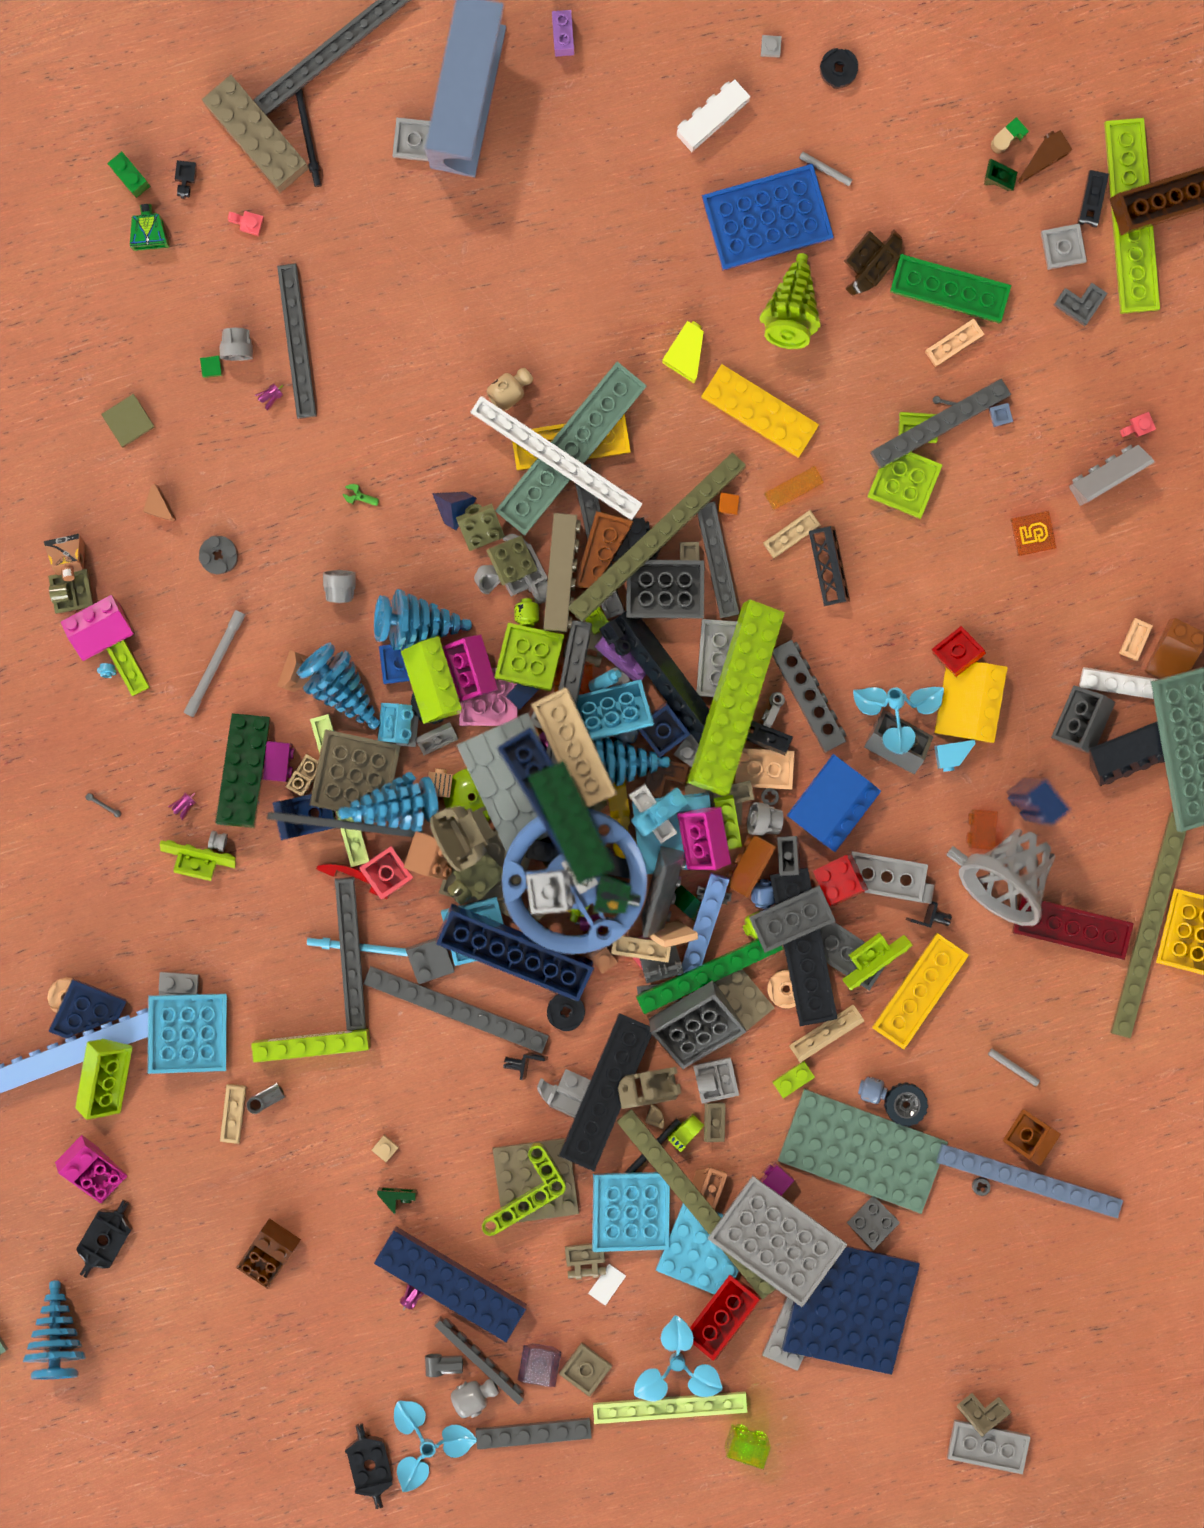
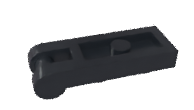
[1077,170,1109,228]
[746,721,793,756]

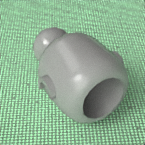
[450,1379,499,1418]

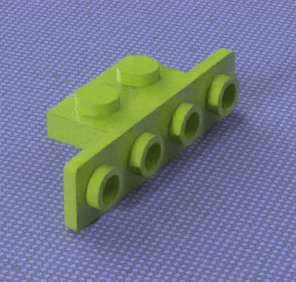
[160,840,236,881]
[842,933,912,990]

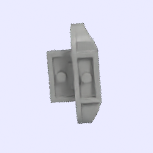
[502,534,547,605]
[537,1069,590,1118]

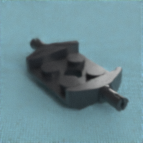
[76,1200,133,1278]
[345,1423,394,1509]

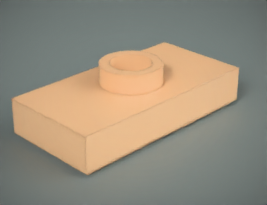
[1119,618,1153,661]

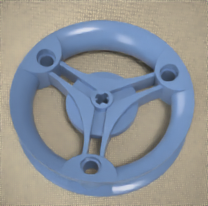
[502,808,647,954]

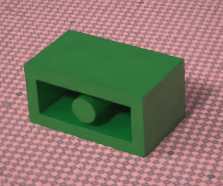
[107,151,151,198]

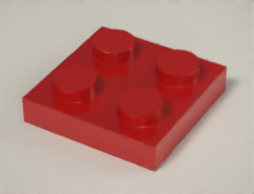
[931,626,986,677]

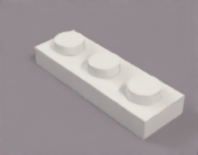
[629,784,677,843]

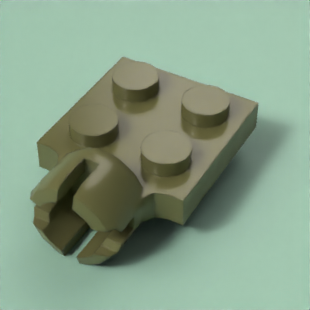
[447,852,503,905]

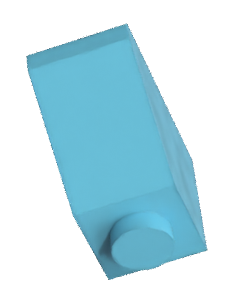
[934,740,975,772]

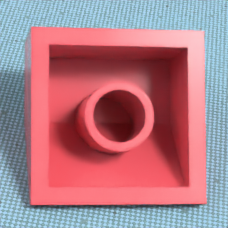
[359,847,413,900]

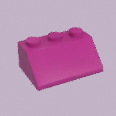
[61,595,134,661]
[442,634,498,702]
[677,807,731,870]

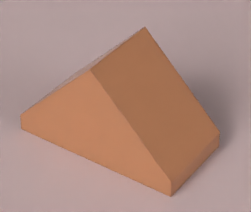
[143,484,176,522]

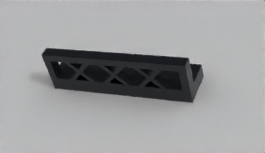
[809,526,850,606]

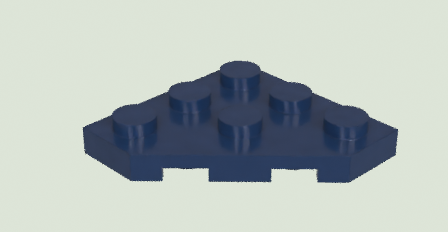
[48,978,126,1039]

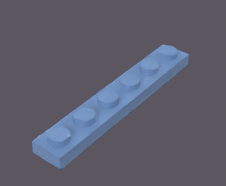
[678,873,729,976]

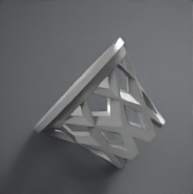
[946,829,1055,926]

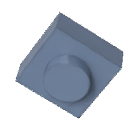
[989,403,1013,428]

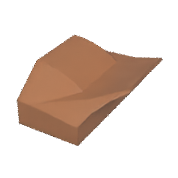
[277,650,313,692]
[692,1167,728,1210]

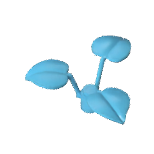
[853,687,944,754]
[634,1315,723,1401]
[394,1400,477,1492]

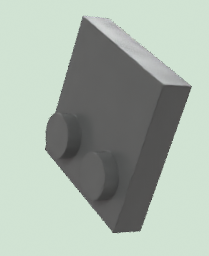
[406,938,455,985]

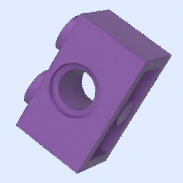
[552,10,574,57]

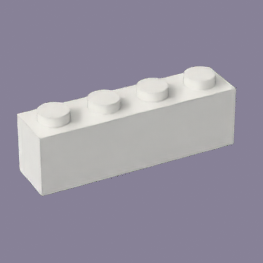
[677,80,750,152]

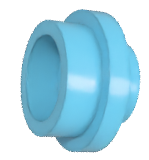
[97,663,117,678]

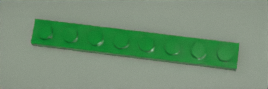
[636,939,783,1014]

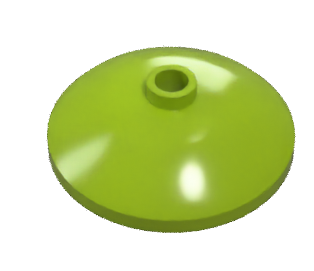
[444,769,491,821]

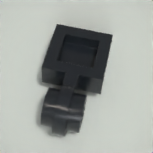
[175,160,197,199]
[599,619,631,656]

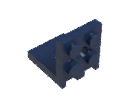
[272,794,336,840]

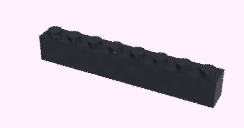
[615,611,710,744]

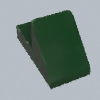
[984,159,1018,191]
[377,1187,417,1214]

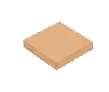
[649,921,698,948]

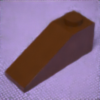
[1018,130,1072,184]

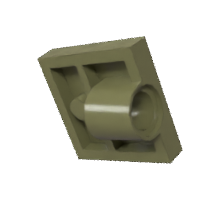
[456,503,505,551]
[486,535,537,585]
[48,569,94,614]

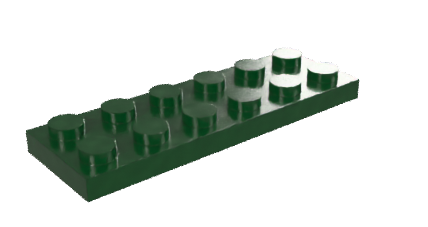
[215,713,271,828]
[528,761,614,885]

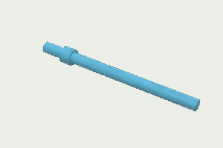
[307,937,408,956]

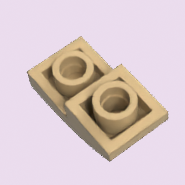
[286,754,318,797]

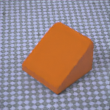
[718,493,739,515]

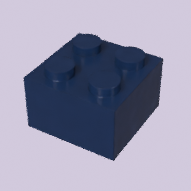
[638,702,690,758]

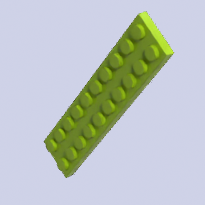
[1104,118,1160,314]

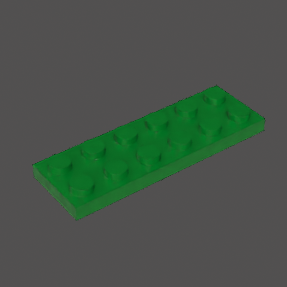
[890,254,1012,324]

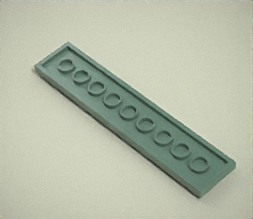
[495,362,647,536]

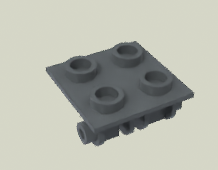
[640,945,684,983]
[847,1196,900,1250]

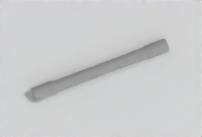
[184,610,246,717]

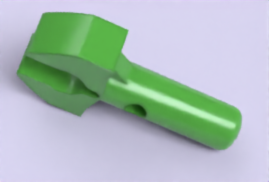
[343,484,379,506]

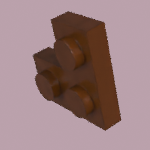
[645,761,689,798]

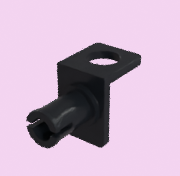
[905,901,952,928]
[503,1053,548,1080]

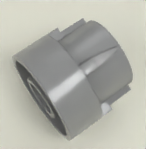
[220,328,253,361]
[323,570,356,603]
[747,802,784,836]

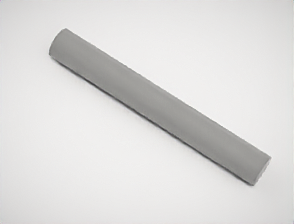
[799,152,853,186]
[988,1048,1040,1086]

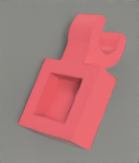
[228,211,264,236]
[1120,412,1156,438]

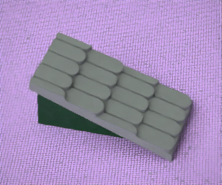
[457,713,549,853]

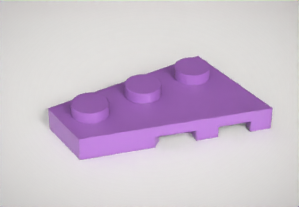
[594,635,646,681]

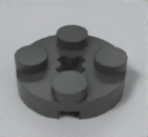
[199,536,238,575]

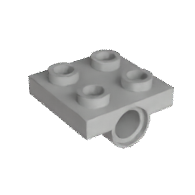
[693,1057,739,1104]

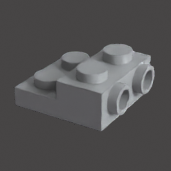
[526,869,576,914]

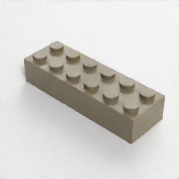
[202,75,309,193]
[543,513,581,633]

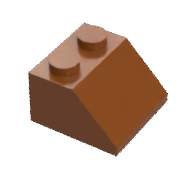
[1002,1109,1061,1166]

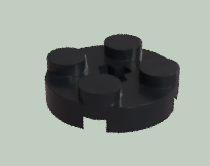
[819,48,858,89]
[547,994,585,1031]

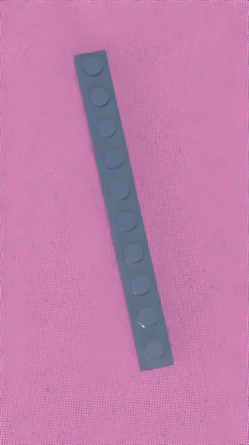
[936,1143,1123,1219]

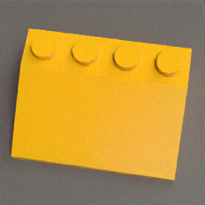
[934,662,1008,743]
[1156,888,1204,975]

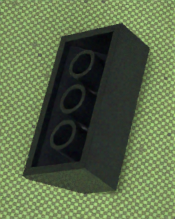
[1089,721,1165,786]

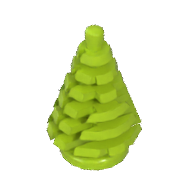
[760,253,821,349]

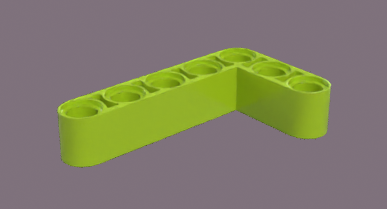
[482,1143,566,1236]

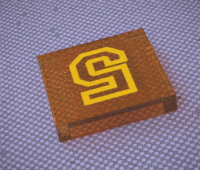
[1010,511,1056,556]

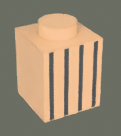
[428,769,452,797]

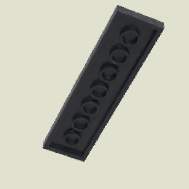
[769,868,838,1026]
[558,1013,652,1172]

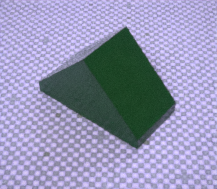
[674,884,701,922]

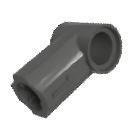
[246,1083,285,1114]
[425,1354,463,1377]

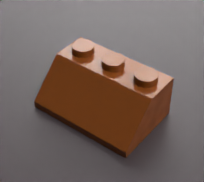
[726,835,776,898]

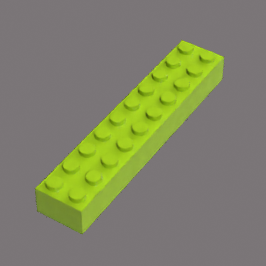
[687,599,785,796]

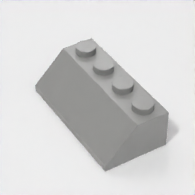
[1069,445,1155,506]

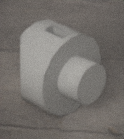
[474,565,501,594]

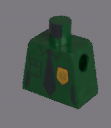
[593,874,641,913]

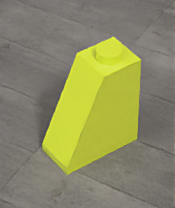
[662,321,704,383]

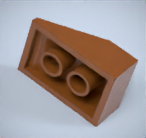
[1145,618,1204,678]

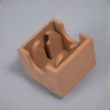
[404,831,452,880]

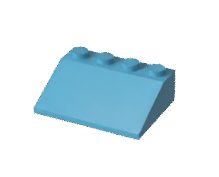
[577,679,653,741]

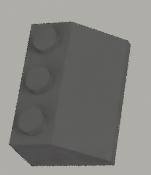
[1051,685,1116,753]
[864,709,934,775]

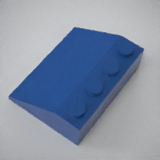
[787,754,881,852]

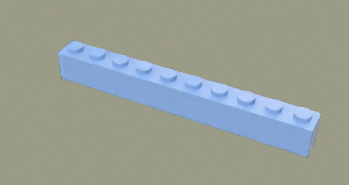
[0,1008,148,1093]

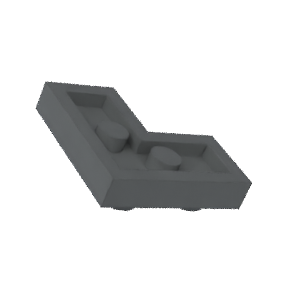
[1053,283,1108,326]

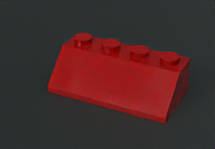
[690,1275,762,1361]

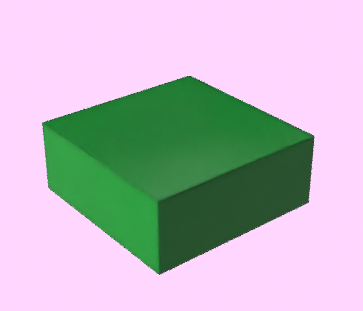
[200,355,223,378]

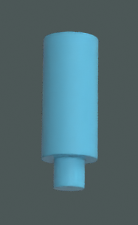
[589,670,621,692]

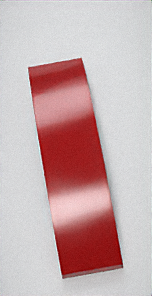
[316,864,390,899]

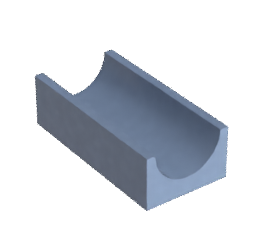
[425,0,507,178]

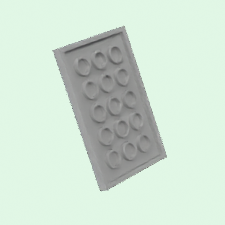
[707,1175,847,1307]

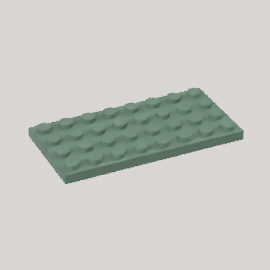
[1151,667,1204,832]
[778,1088,948,1214]

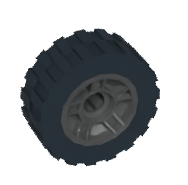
[884,1082,928,1127]

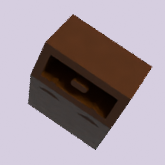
[236,1218,301,1289]

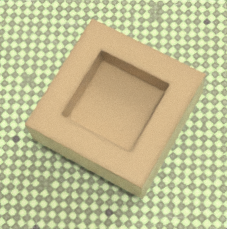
[372,1135,399,1162]

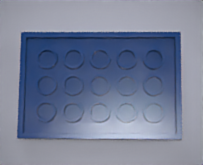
[702,164,834,271]

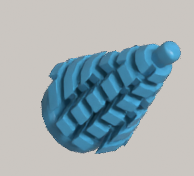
[374,589,472,650]
[297,642,380,729]
[593,737,670,786]
[338,771,438,832]
[23,1280,86,1380]

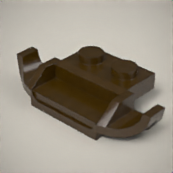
[844,229,902,295]

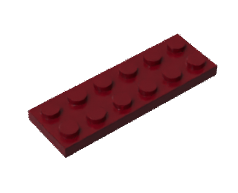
[1012,895,1134,960]

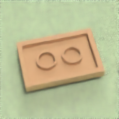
[735,748,794,789]

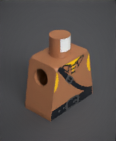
[43,534,85,581]

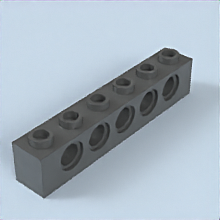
[772,640,847,752]

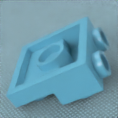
[378,703,413,744]

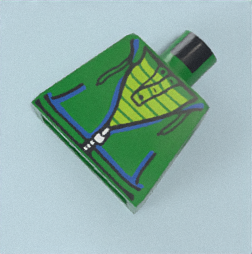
[130,204,170,251]

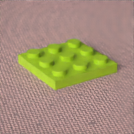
[867,452,942,519]
[495,623,564,691]

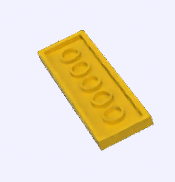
[701,364,819,458]
[512,414,631,471]
[872,933,969,1049]

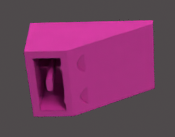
[55,1135,127,1203]

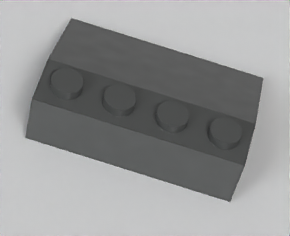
[626,560,704,619]
[641,846,686,938]
[649,981,747,1069]

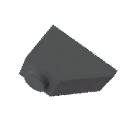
[777,836,800,876]

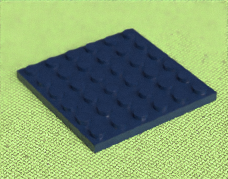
[781,1246,920,1375]

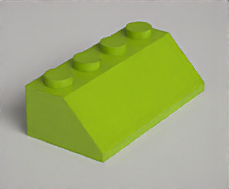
[401,636,462,724]
[75,1039,133,1120]

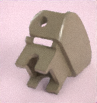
[430,806,499,871]
[618,1067,681,1109]

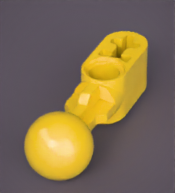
[608,780,637,859]

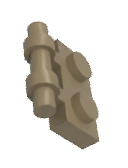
[565,1243,606,1280]

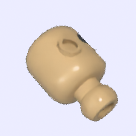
[487,368,533,411]

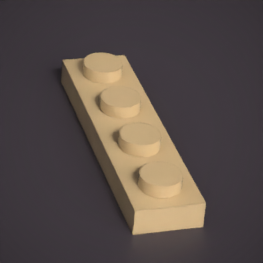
[789,1004,864,1062]

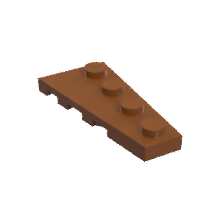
[575,511,634,589]

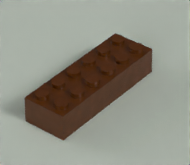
[1109,167,1204,236]

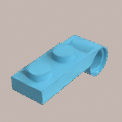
[631,788,688,837]

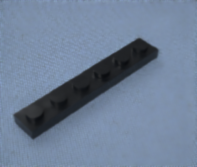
[526,840,630,879]

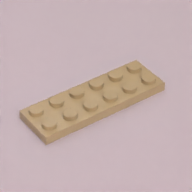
[531,688,617,808]

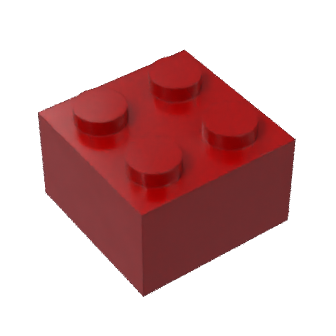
[813,855,868,906]

